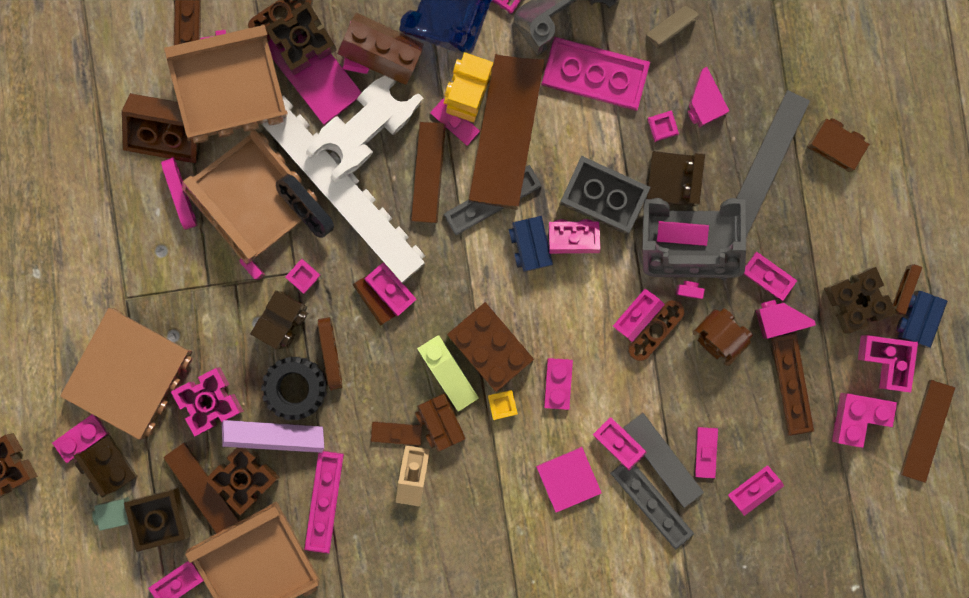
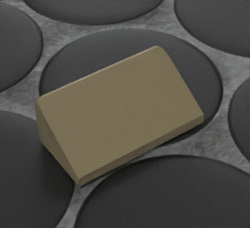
[647,6,699,49]

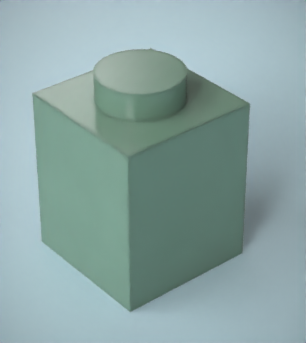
[92,497,130,531]

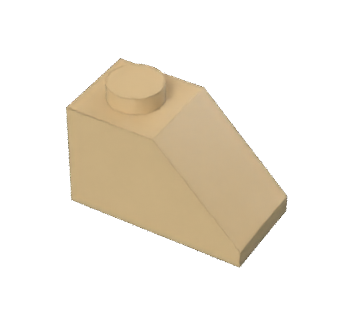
[396,445,430,507]

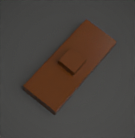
[353,274,396,326]
[371,422,422,445]

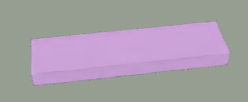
[222,420,324,453]

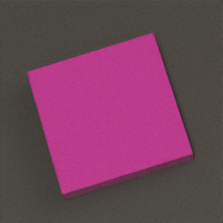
[536,447,602,513]

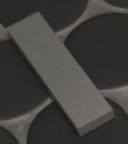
[443,165,542,236]
[623,412,704,508]
[610,464,694,550]

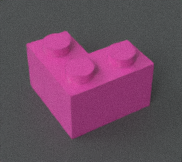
[858,335,918,393]
[832,393,897,448]

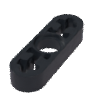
[276,174,334,238]

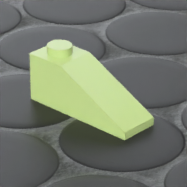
[417,335,479,411]

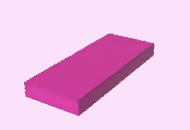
[430,98,480,146]
[657,221,709,246]
[695,427,718,478]

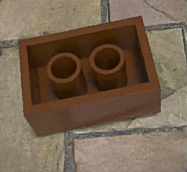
[447,302,534,392]

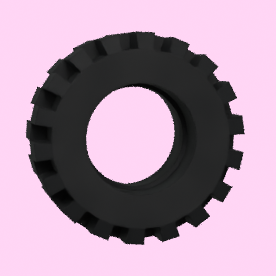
[261,357,327,420]

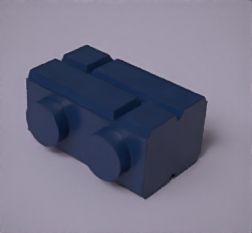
[508,216,553,272]
[896,290,948,348]

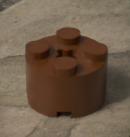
[693,308,753,366]

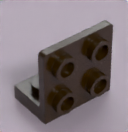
[647,151,705,207]
[73,435,138,498]

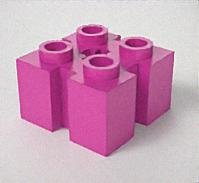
[171,367,244,437]

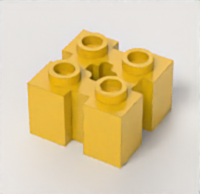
[443,52,493,123]

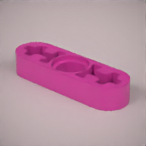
[161,158,197,230]

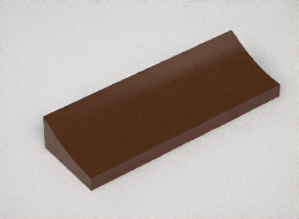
[469,54,545,210]

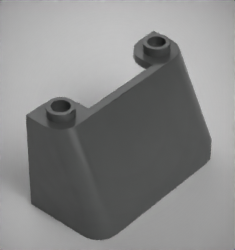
[514,0,620,57]
[643,198,746,278]

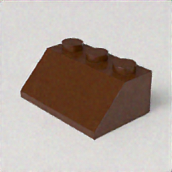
[337,12,424,85]
[122,93,200,163]

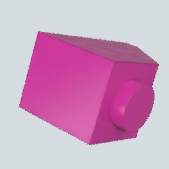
[688,67,730,128]
[755,300,816,339]

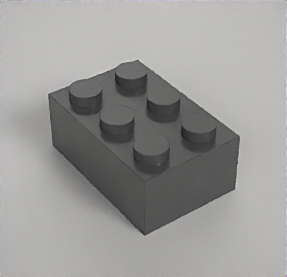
[559,156,650,235]

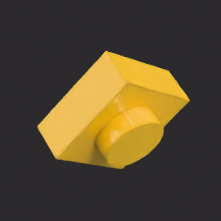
[488,390,518,420]

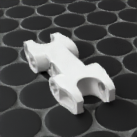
[306,76,424,182]

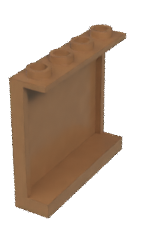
[164,25,288,143]
[182,130,318,265]
[60,308,193,440]
[185,501,320,598]

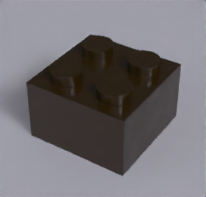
[124,487,191,552]

